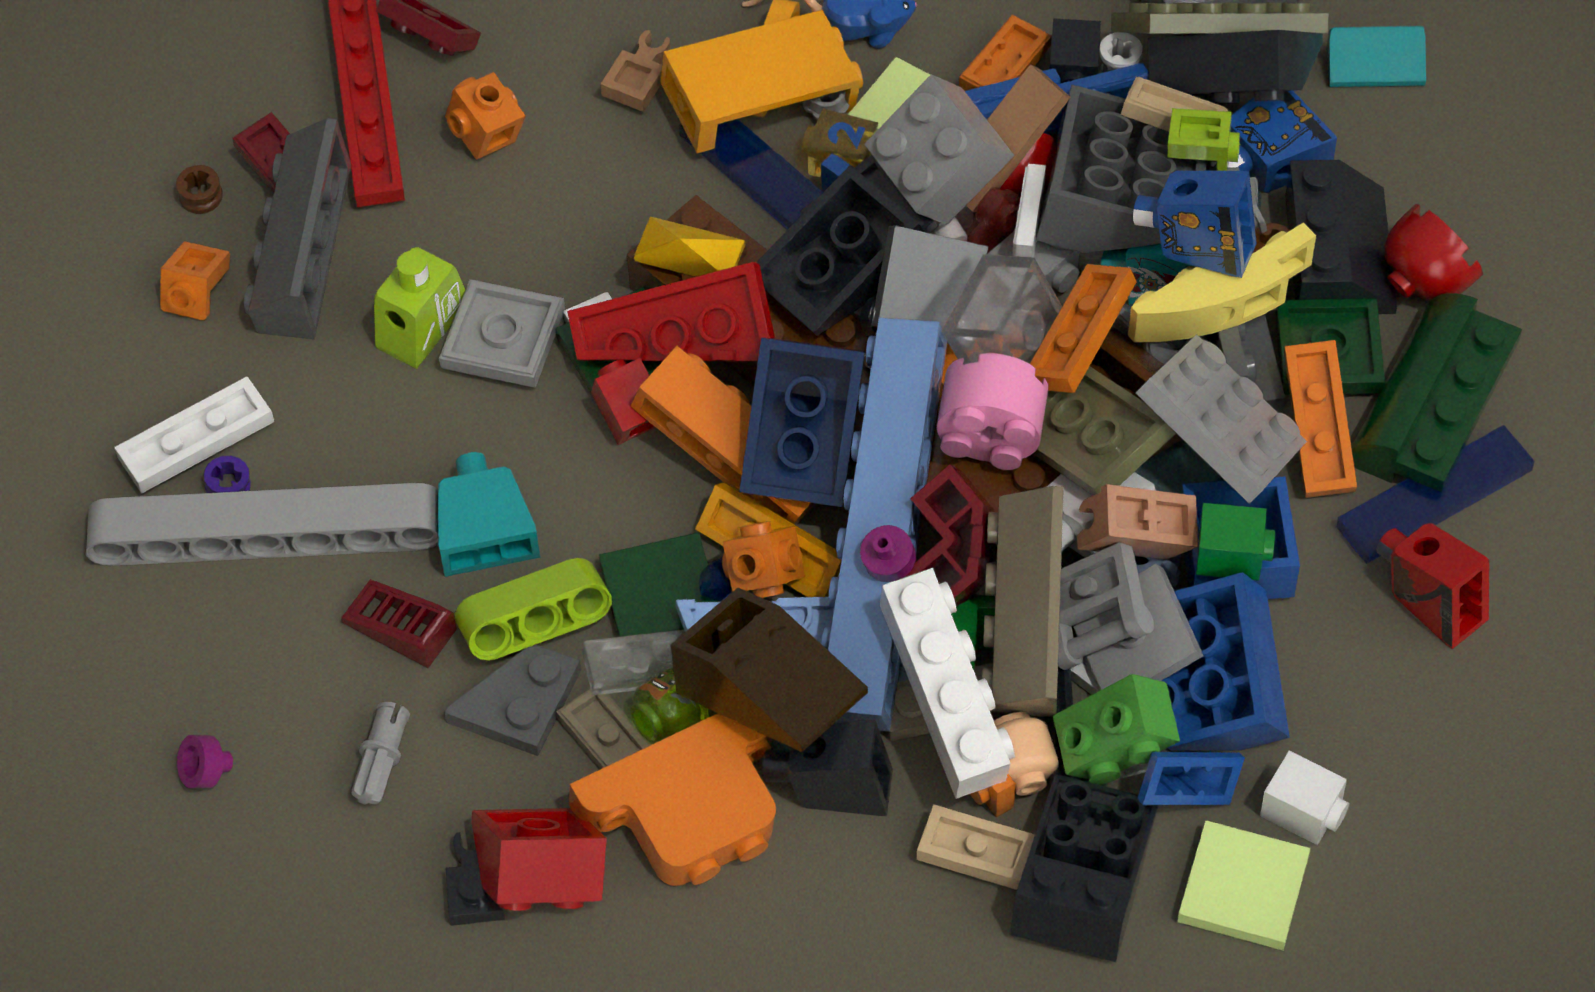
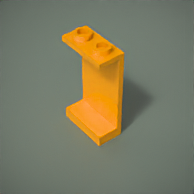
[660,10,863,153]

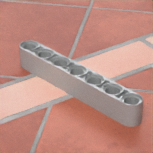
[86,483,438,566]

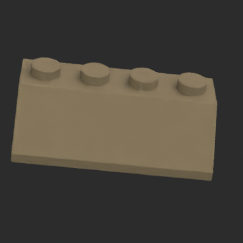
[982,486,1064,717]

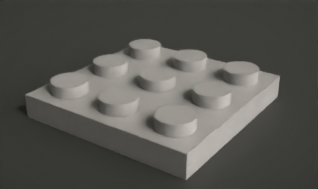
[1136,334,1307,504]

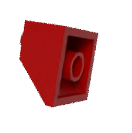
[471,808,607,911]

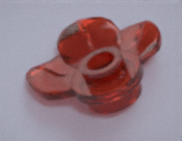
[966,187,1019,254]

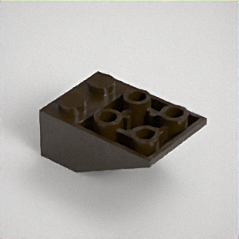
[670,588,868,752]

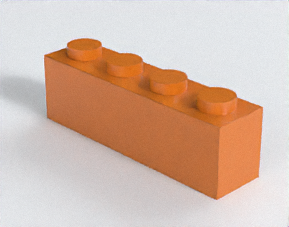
[631,346,815,525]

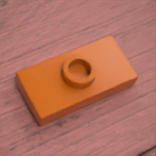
[959,14,1052,91]

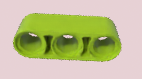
[455,558,612,661]

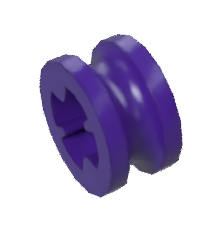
[204,456,250,493]

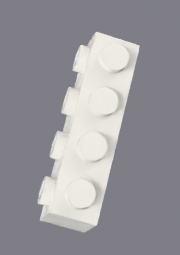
[880,568,1015,798]

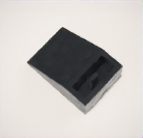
[1010,774,1159,962]

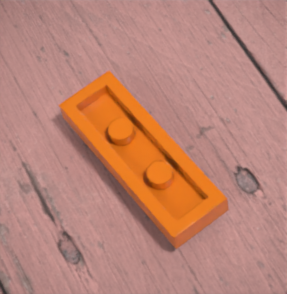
[1030,264,1137,393]
[1284,340,1357,498]

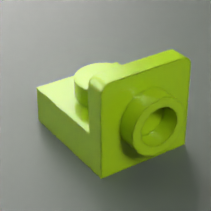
[1168,108,1240,171]

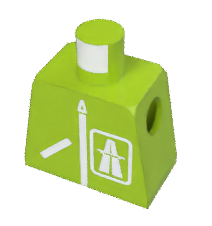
[374,247,465,369]

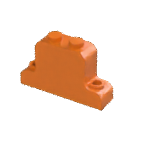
[569,713,776,886]

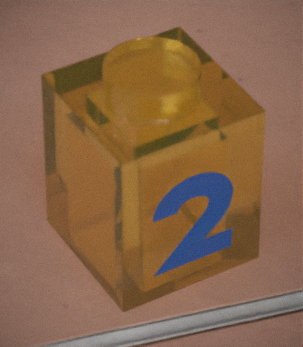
[802,108,878,178]

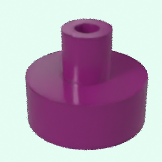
[860,525,916,582]
[177,735,233,788]

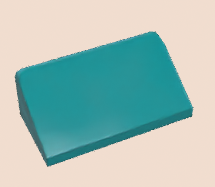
[1326,26,1426,87]

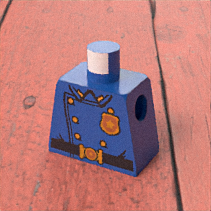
[1214,91,1337,193]
[1133,171,1257,278]

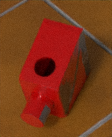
[1377,523,1489,649]

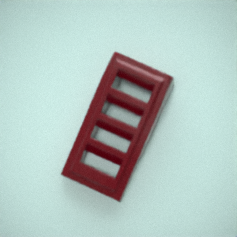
[341,579,457,668]

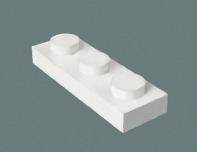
[114,376,274,494]

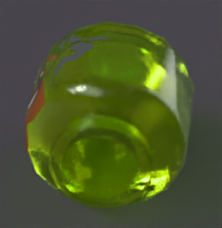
[630,667,710,742]

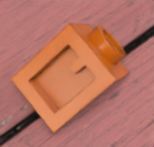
[160,241,230,320]

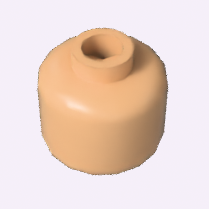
[994,712,1059,796]

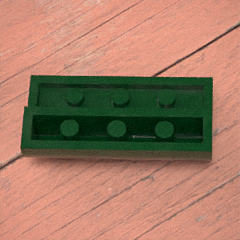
[1351,293,1522,492]

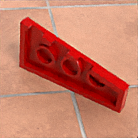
[567,262,775,362]

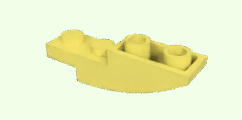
[1128,222,1316,342]

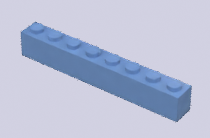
[821,318,947,731]

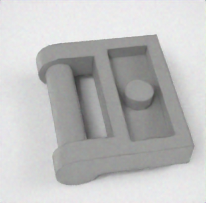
[1058,542,1154,670]

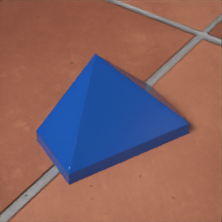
[1138,752,1245,805]

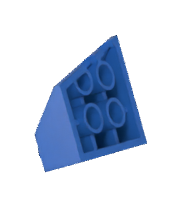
[1162,572,1290,751]

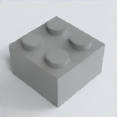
[864,74,1014,224]

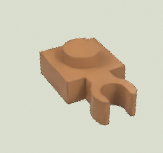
[600,30,671,112]

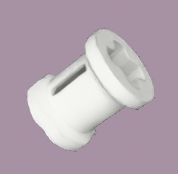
[1099,32,1143,74]

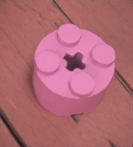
[937,353,1048,470]

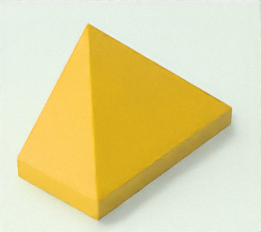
[634,216,745,277]

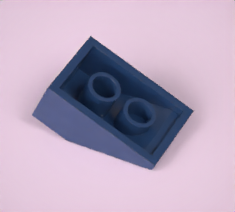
[739,337,865,507]

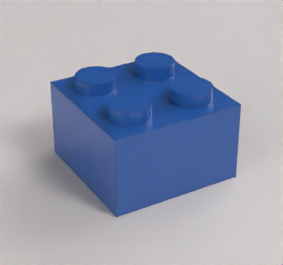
[1181,476,1300,599]

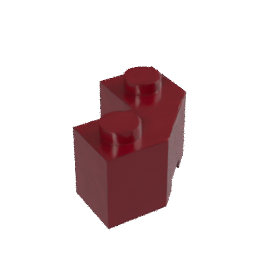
[906,464,994,606]

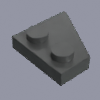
[444,645,581,756]

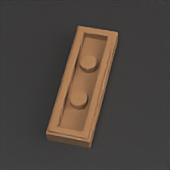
[966,64,1071,214]

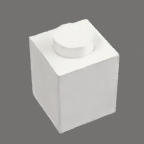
[1260,751,1349,845]

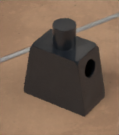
[763,720,893,816]

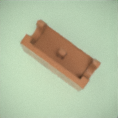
[1077,484,1198,560]

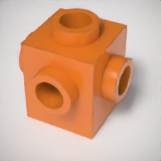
[445,72,526,160]
[722,521,805,598]

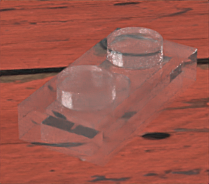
[582,630,685,696]

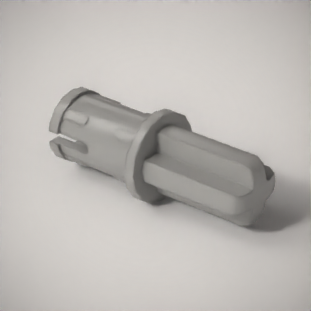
[351,702,410,805]

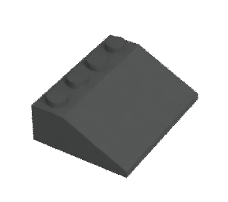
[1036,84,1207,253]

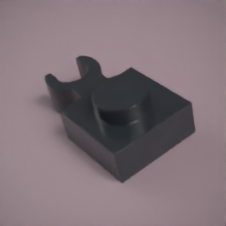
[446,832,505,926]

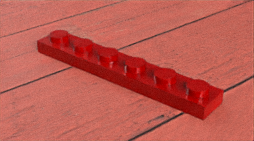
[328,0,405,207]

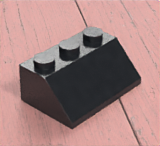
[1148,30,1323,104]
[1285,160,1397,314]

